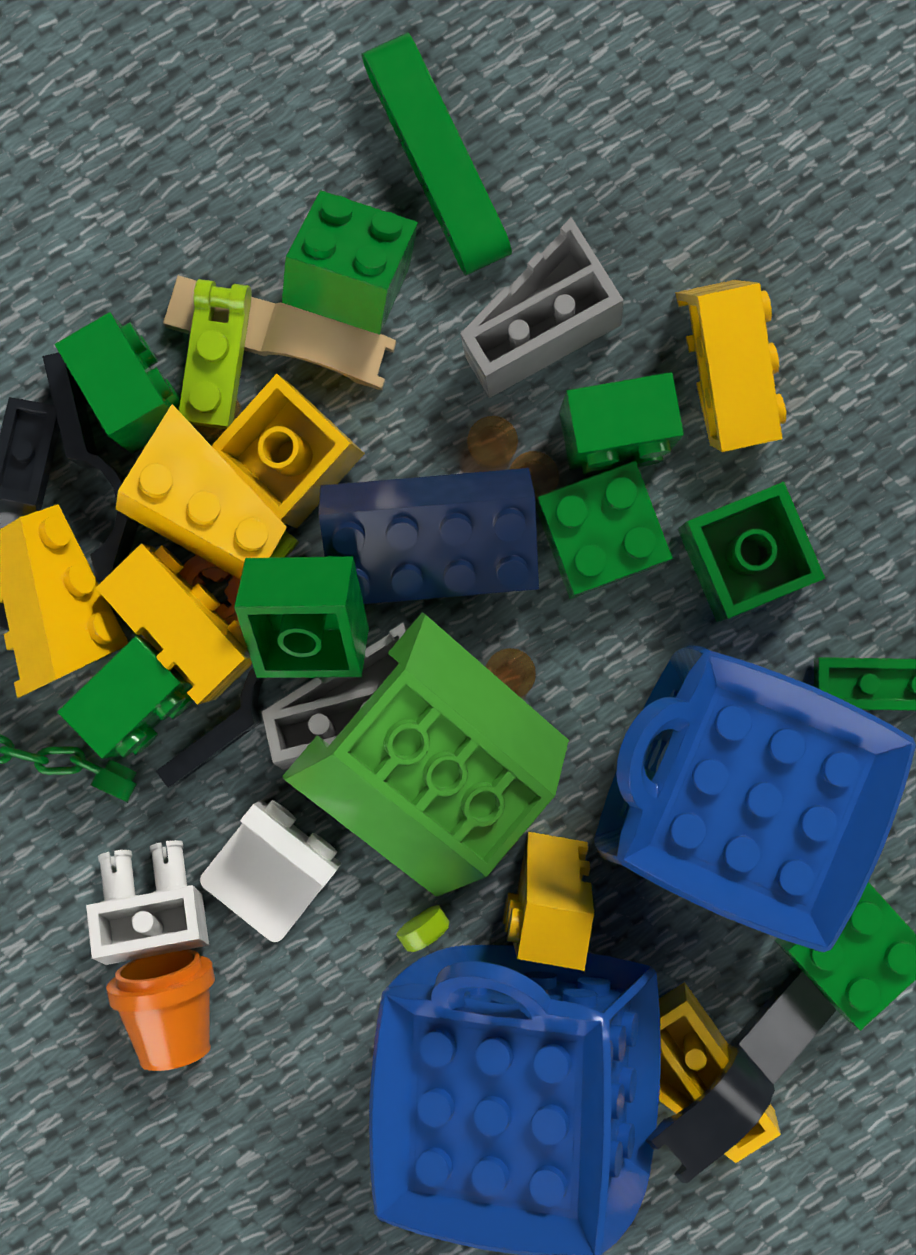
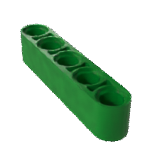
[361,32,512,276]

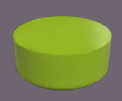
[396,905,450,952]

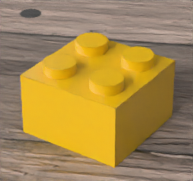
[212,373,365,528]

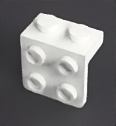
[200,800,342,942]

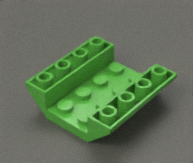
[282,612,569,897]

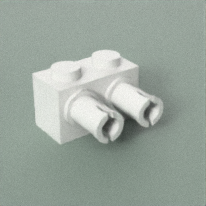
[86,840,209,965]

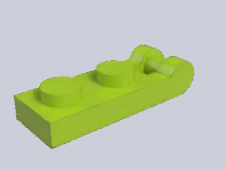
[179,279,252,429]

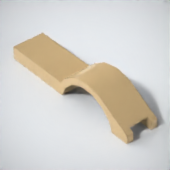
[163,275,396,390]

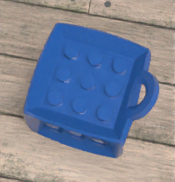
[594,645,916,952]
[369,945,661,1255]

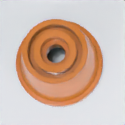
[106,949,215,1071]

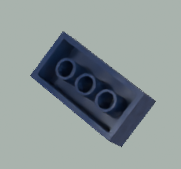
[319,468,539,604]

